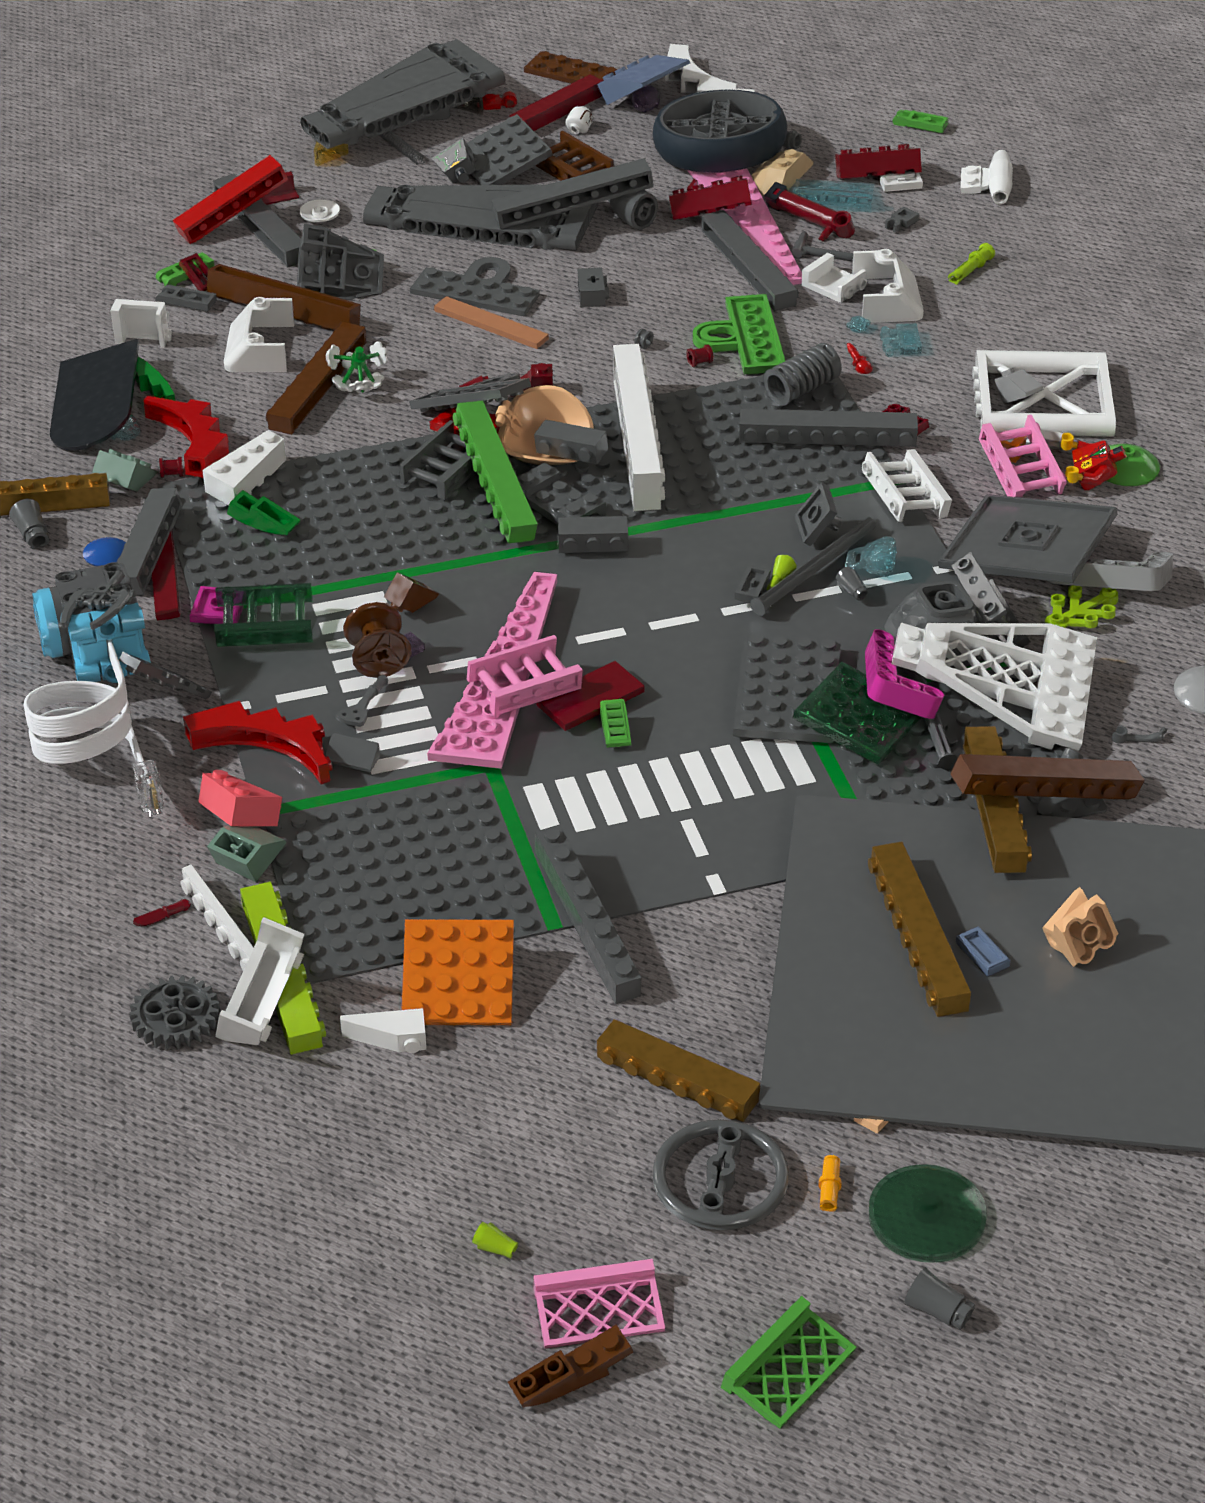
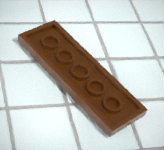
[524,51,618,84]

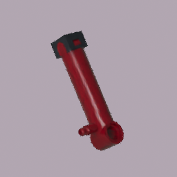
[764,181,855,242]

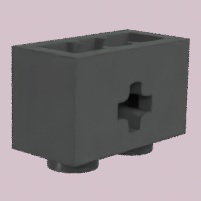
[577,268,609,307]

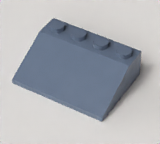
[597,55,690,105]

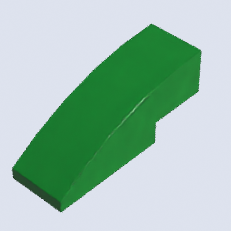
[227,490,300,535]

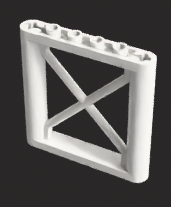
[972,350,1116,437]

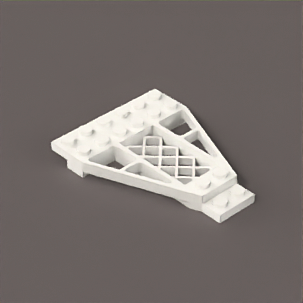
[891,623,1097,751]

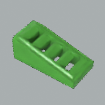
[600,699,631,748]

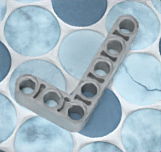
[1048,552,1173,591]

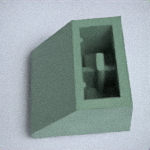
[91,449,158,492]
[207,825,286,882]

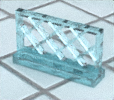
[793,179,874,213]

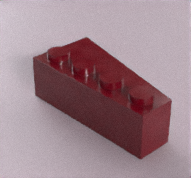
[835,144,922,179]

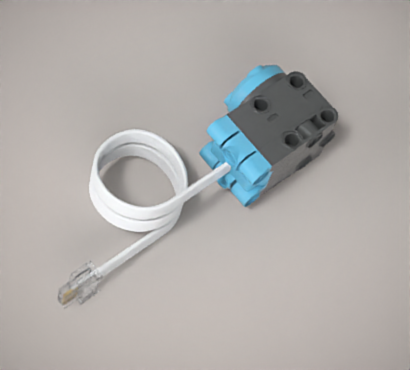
[24,562,165,816]

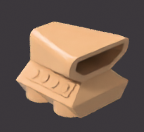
[1043,887,1118,967]

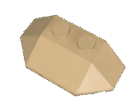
[752,149,813,196]

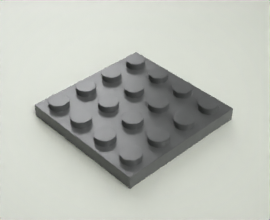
[467,114,553,185]

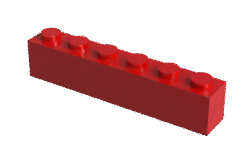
[172,155,288,244]

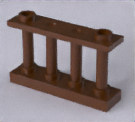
[535,131,614,181]

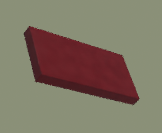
[536,661,645,731]

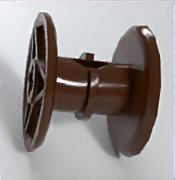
[343,602,412,678]

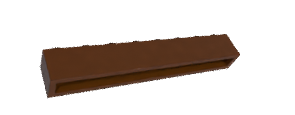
[207,264,361,330]
[266,322,367,435]
[951,754,1145,800]

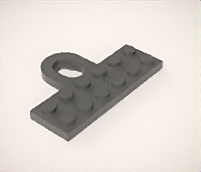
[410,257,540,317]
[409,372,531,412]

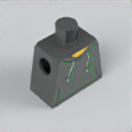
[432,137,476,183]

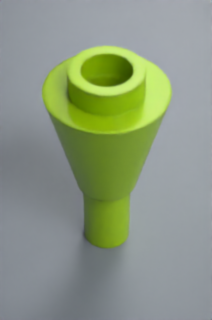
[767,555,797,591]

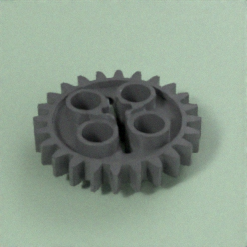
[129,975,220,1049]

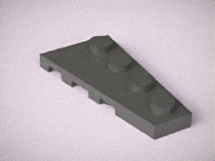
[119,652,212,700]

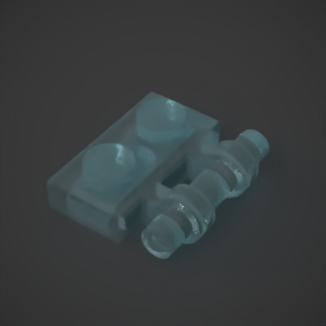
[880,323,922,357]

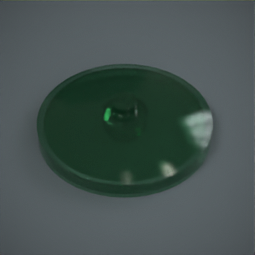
[868,1164,987,1262]

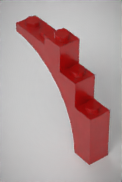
[144,396,229,478]
[183,701,332,784]

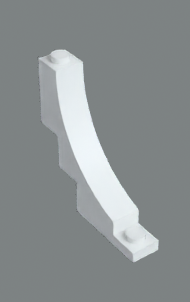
[665,44,754,94]

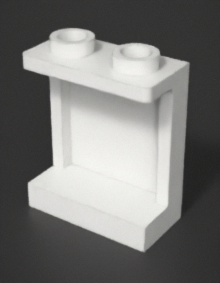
[802,253,867,303]
[110,299,172,348]

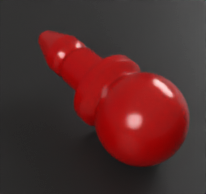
[847,343,872,374]

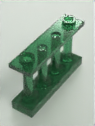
[214,583,313,647]

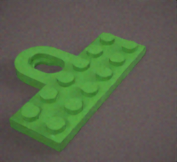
[692,294,785,374]

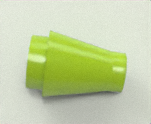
[472,1222,519,1259]

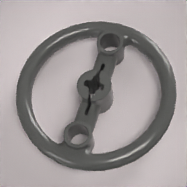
[653,1119,789,1230]

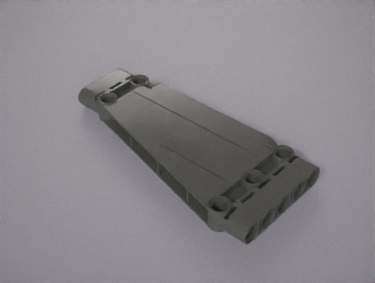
[300,39,506,149]
[363,185,599,251]

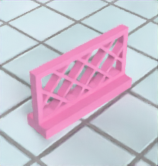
[534,1259,665,1349]

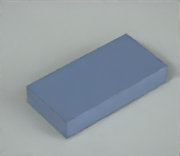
[956,926,1010,977]

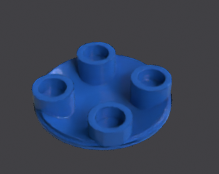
[83,537,126,566]

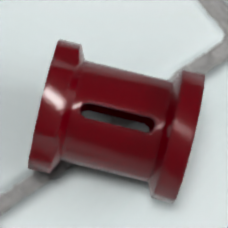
[686,344,714,367]
[159,457,183,478]

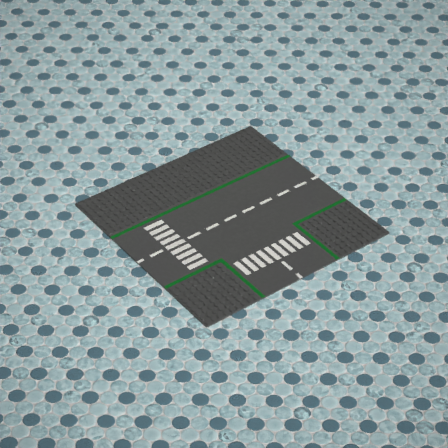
[157,375,1107,984]

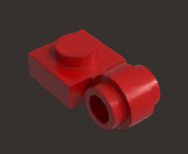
[481,91,517,110]

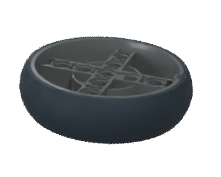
[653,89,787,172]

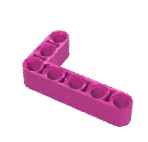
[865,629,944,719]

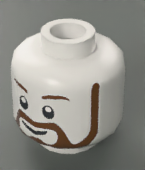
[565,106,593,134]

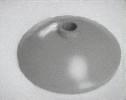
[1174,665,1205,715]

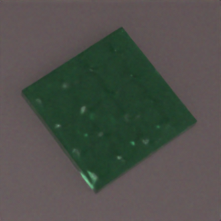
[792,662,921,765]

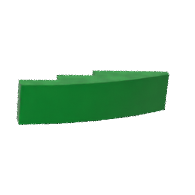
[135,356,176,401]

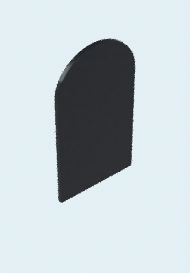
[50,339,140,451]

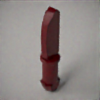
[133,899,191,926]

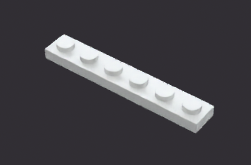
[181,865,254,971]

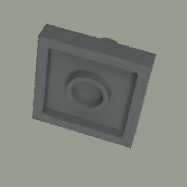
[795,482,842,546]

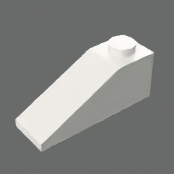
[340,1008,427,1053]

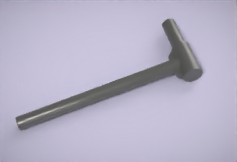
[791,232,853,261]

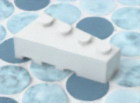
[203,430,286,505]

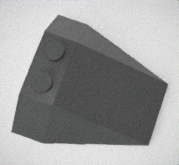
[297,224,384,300]

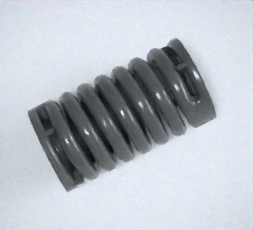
[764,343,842,406]

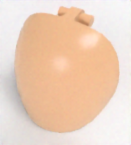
[495,385,594,465]

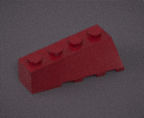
[669,175,752,220]

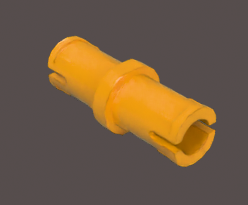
[818,1155,842,1212]

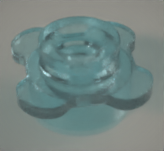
[846,316,871,333]

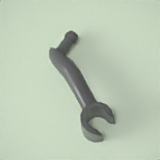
[1112,726,1167,744]

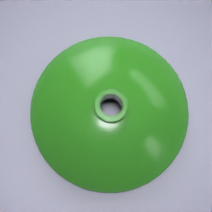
[1106,444,1160,486]

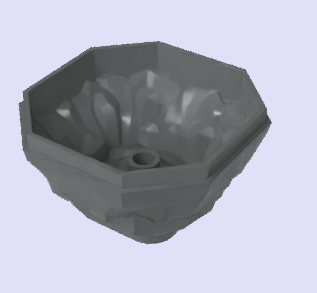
[884,581,990,668]

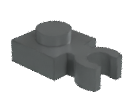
[885,207,919,232]

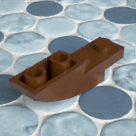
[508,1324,634,1408]

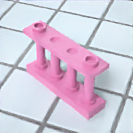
[979,414,1067,498]
[467,635,583,716]

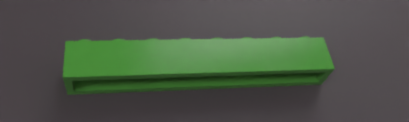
[453,401,537,544]

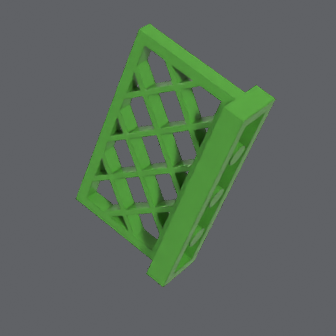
[721,1296,857,1428]

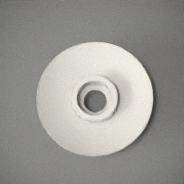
[300,199,340,222]

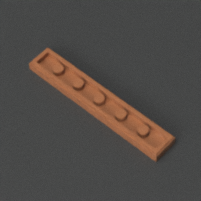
[434,296,549,349]

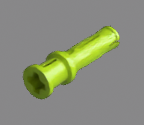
[948,243,995,284]

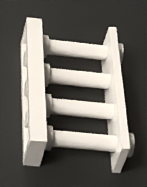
[862,449,952,522]

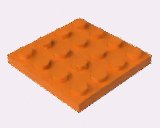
[402,919,514,1025]

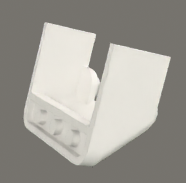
[852,249,924,323]
[224,297,295,372]
[215,917,304,1045]

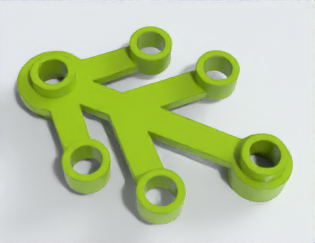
[1045,585,1118,628]

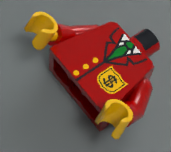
[1061,433,1127,490]

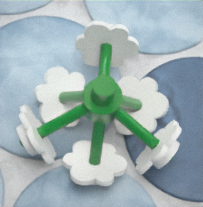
[326,341,388,393]

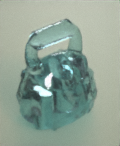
[845,536,897,577]

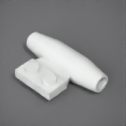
[961,150,1013,204]

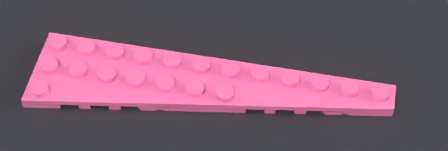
[687,168,802,285]
[427,572,557,769]

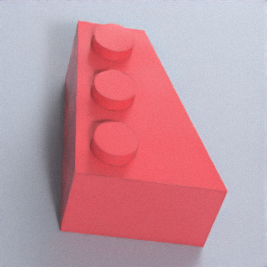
[198,770,282,826]

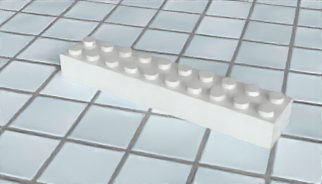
[613,344,665,511]

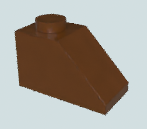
[384,572,440,613]

